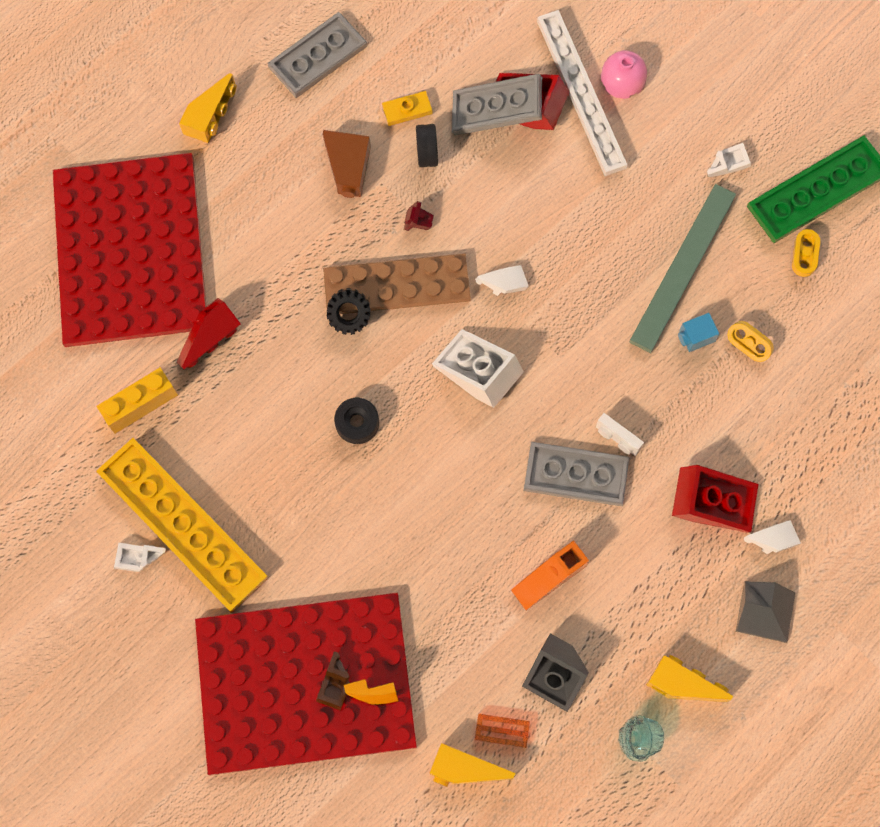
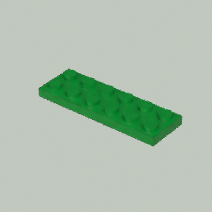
[747,135,880,243]

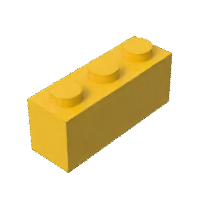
[96,367,178,434]

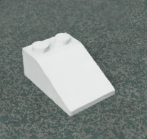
[432,329,524,408]

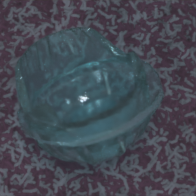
[618,715,664,762]

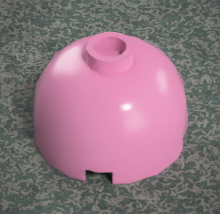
[601,50,647,99]

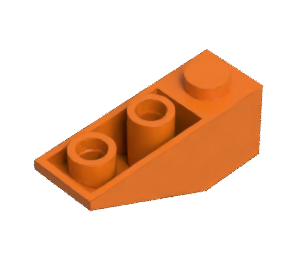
[511,540,589,611]

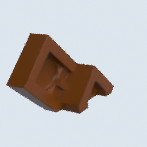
[316,651,350,710]

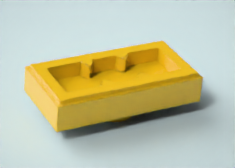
[382,91,433,126]

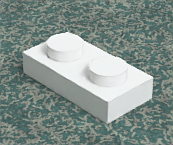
[596,413,644,456]

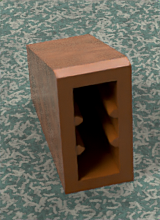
[323,130,371,198]

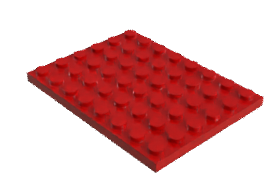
[53,153,206,347]
[195,593,417,776]

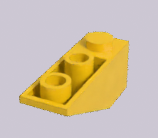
[179,73,237,143]
[646,655,733,702]

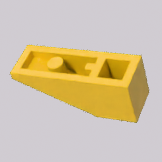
[429,743,515,787]

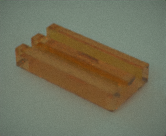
[475,714,530,748]

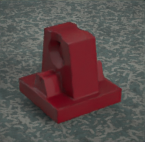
[404,201,434,231]

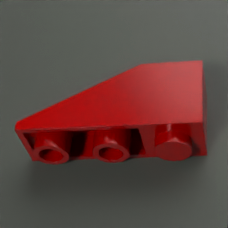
[176,298,241,369]

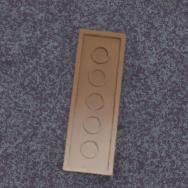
[323,254,471,314]

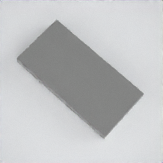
[267,12,367,98]
[452,74,542,135]
[523,442,629,507]

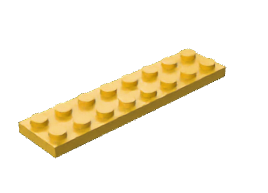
[96,438,269,613]

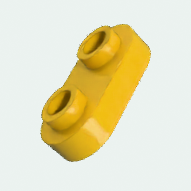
[792,229,820,277]
[728,321,774,362]

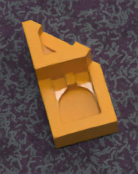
[344,680,398,704]

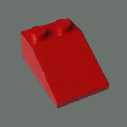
[496,73,569,130]
[672,465,759,533]

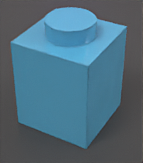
[678,313,719,352]

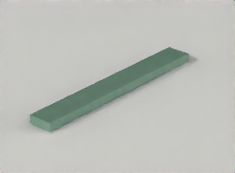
[629,184,736,353]

